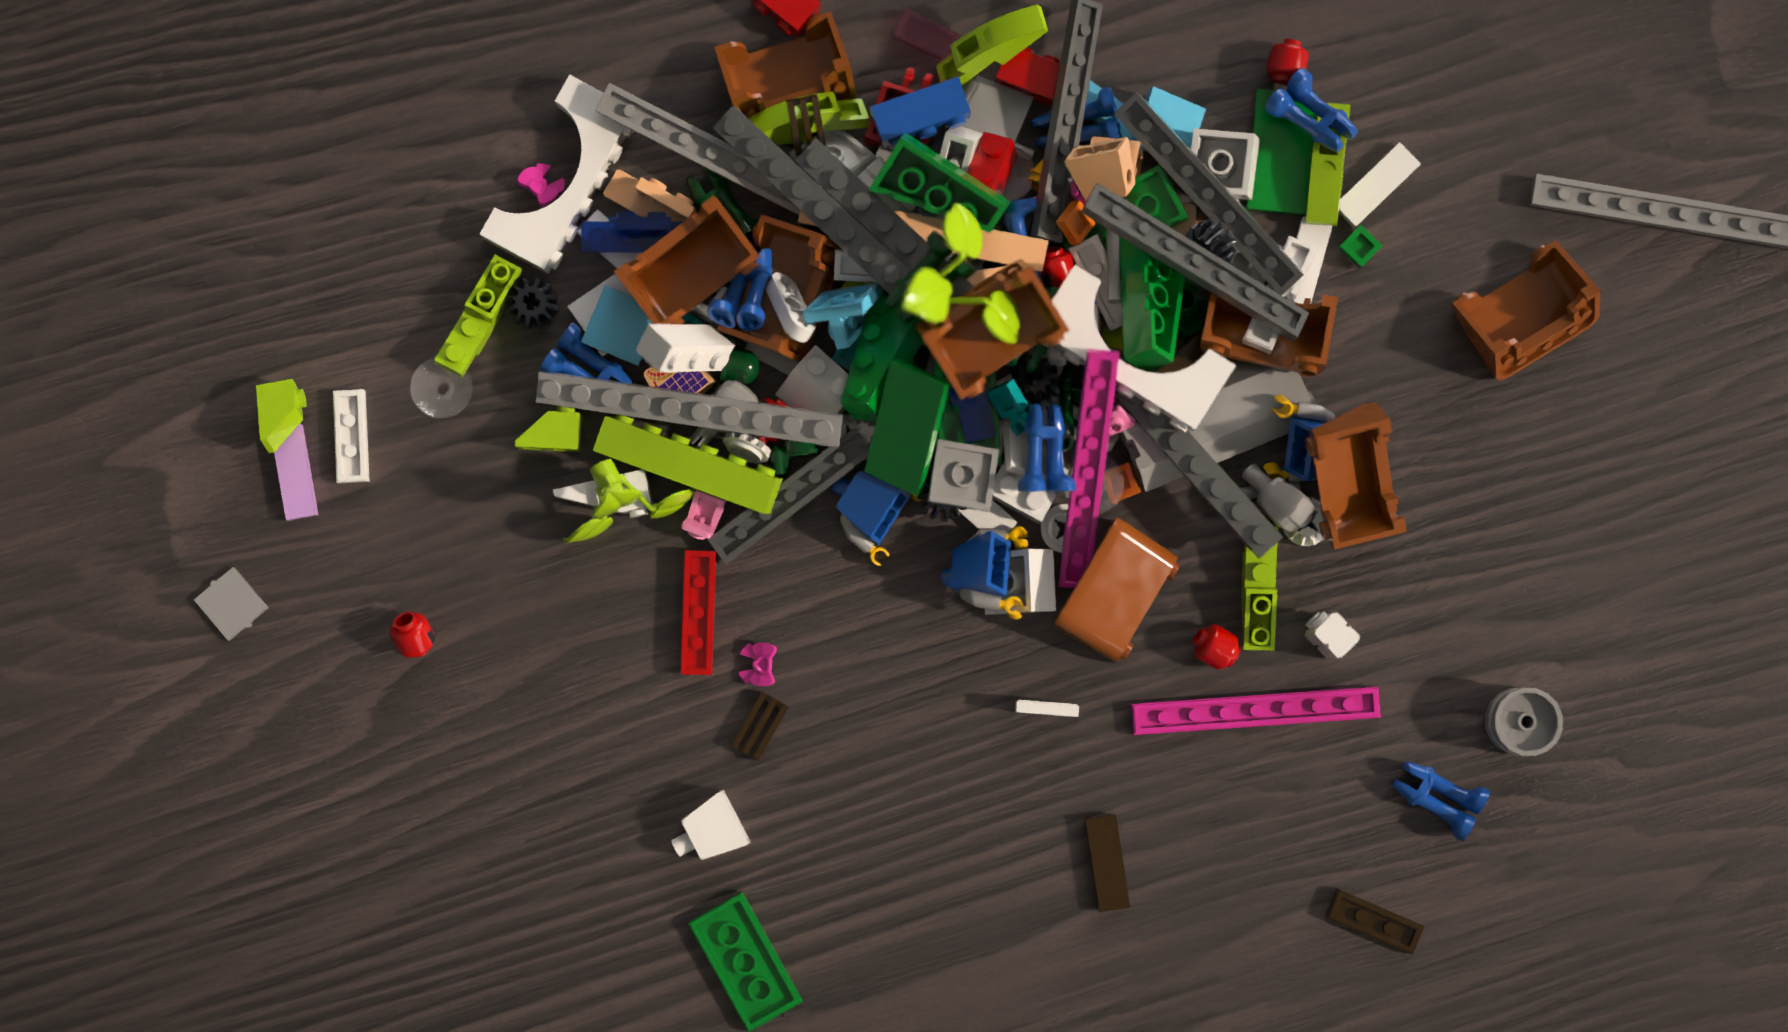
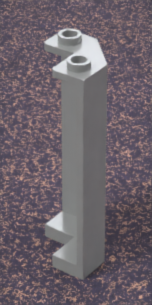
[1119,360,1316,492]

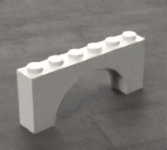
[480,75,634,274]
[1045,265,1236,433]

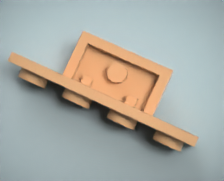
[603,169,696,233]

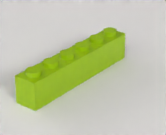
[593,414,783,514]

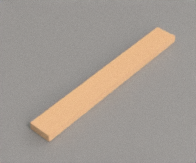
[798,209,1048,272]

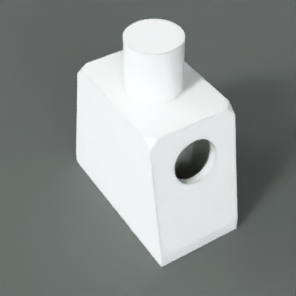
[671,790,751,860]

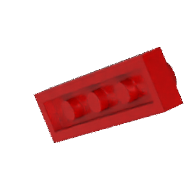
[681,550,717,675]

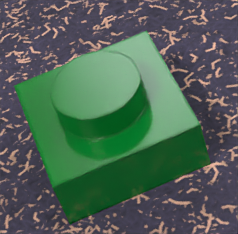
[1338,225,1383,269]

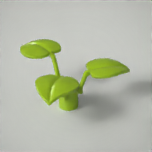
[901,203,1020,344]
[563,459,696,544]

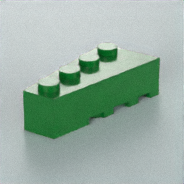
[868,133,1011,233]
[1119,238,1185,372]
[840,294,925,421]

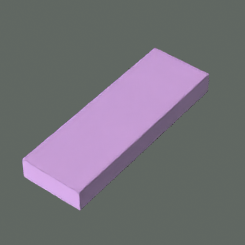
[274,424,319,521]

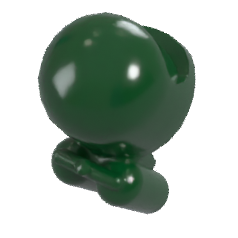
[720,333,759,384]
[770,439,821,476]

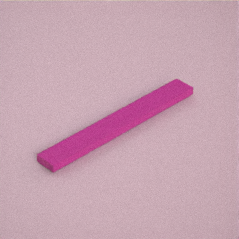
[1058,348,1119,588]
[1131,687,1381,735]

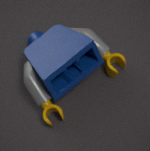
[1264,395,1335,482]
[832,471,924,566]
[941,526,1029,620]

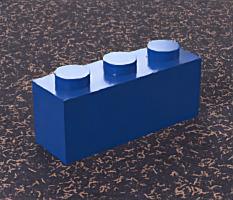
[870,76,971,149]

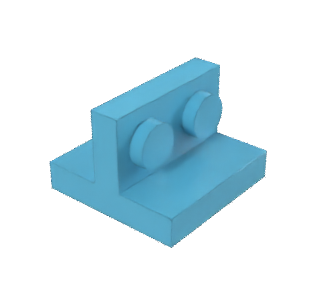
[803,283,883,349]

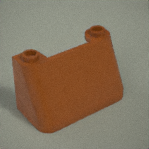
[714,12,857,118]
[614,196,760,324]
[716,214,840,362]
[1452,240,1600,380]
[915,259,1070,399]
[1200,292,1338,378]
[1305,401,1407,550]
[1051,517,1180,663]

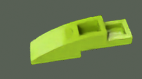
[936,5,1048,85]
[748,91,869,145]
[1306,103,1350,226]
[434,255,522,378]
[1242,524,1278,651]

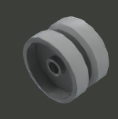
[1485,688,1563,756]

